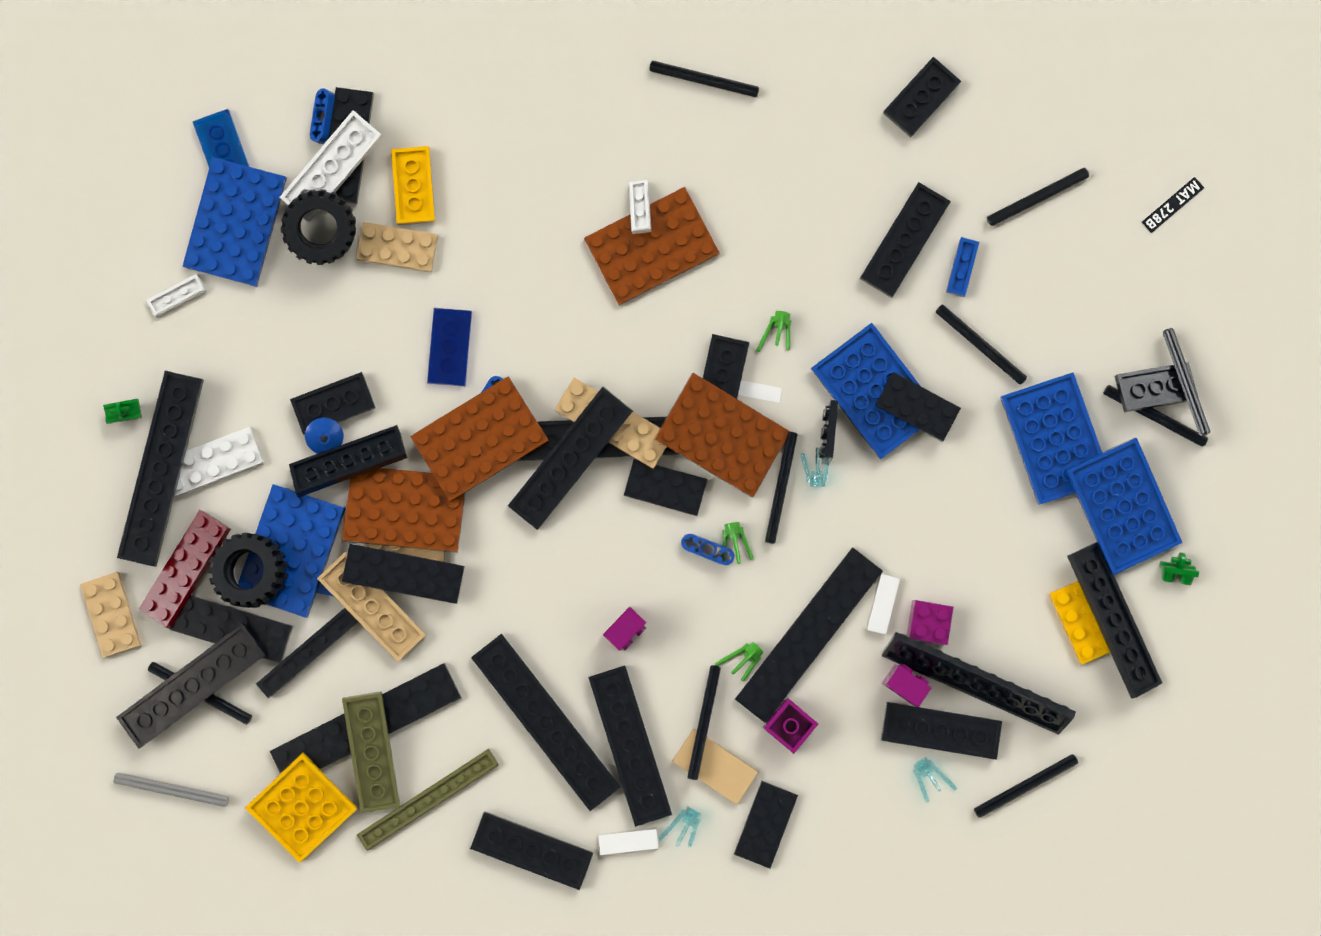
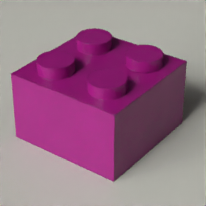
[906,600,954,645]
[603,606,647,651]
[882,664,932,707]
[762,698,818,754]

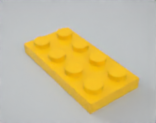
[391,146,436,225]
[1049,581,1110,665]

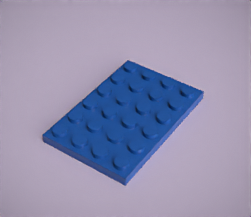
[182,157,287,287]
[811,323,920,459]
[1000,372,1102,505]
[1066,438,1183,575]
[238,484,346,618]

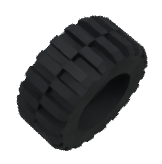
[281,189,357,265]
[208,533,288,608]

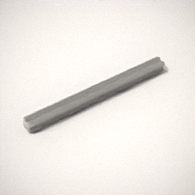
[113,773,229,807]

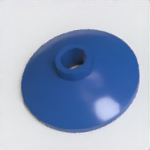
[305,417,344,454]

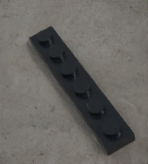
[256,608,358,698]

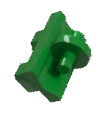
[103,399,142,424]
[1159,552,1199,585]

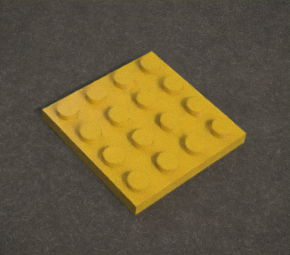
[245,753,358,863]

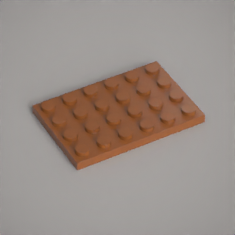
[584,187,720,305]
[654,373,790,498]
[410,376,549,502]
[342,468,465,553]

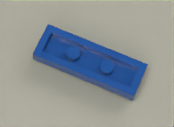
[946,237,979,297]

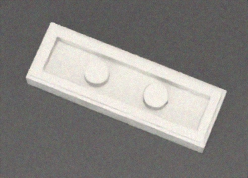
[629,180,651,234]
[146,273,206,318]
[866,574,900,635]
[598,828,659,855]

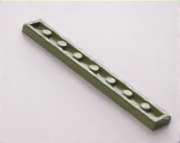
[357,749,499,851]

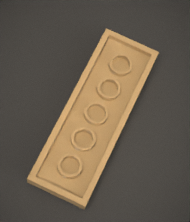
[554,377,666,469]
[317,551,426,662]

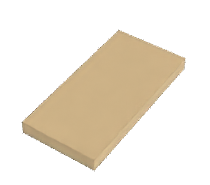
[672,728,758,805]

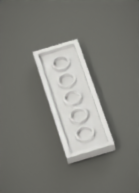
[280,111,383,223]
[174,427,264,498]

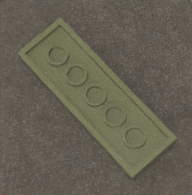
[342,691,400,813]

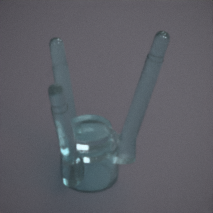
[801,447,829,487]
[913,757,957,802]
[658,806,701,847]

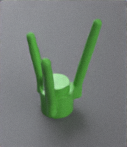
[756,311,792,352]
[722,522,754,564]
[715,642,763,681]

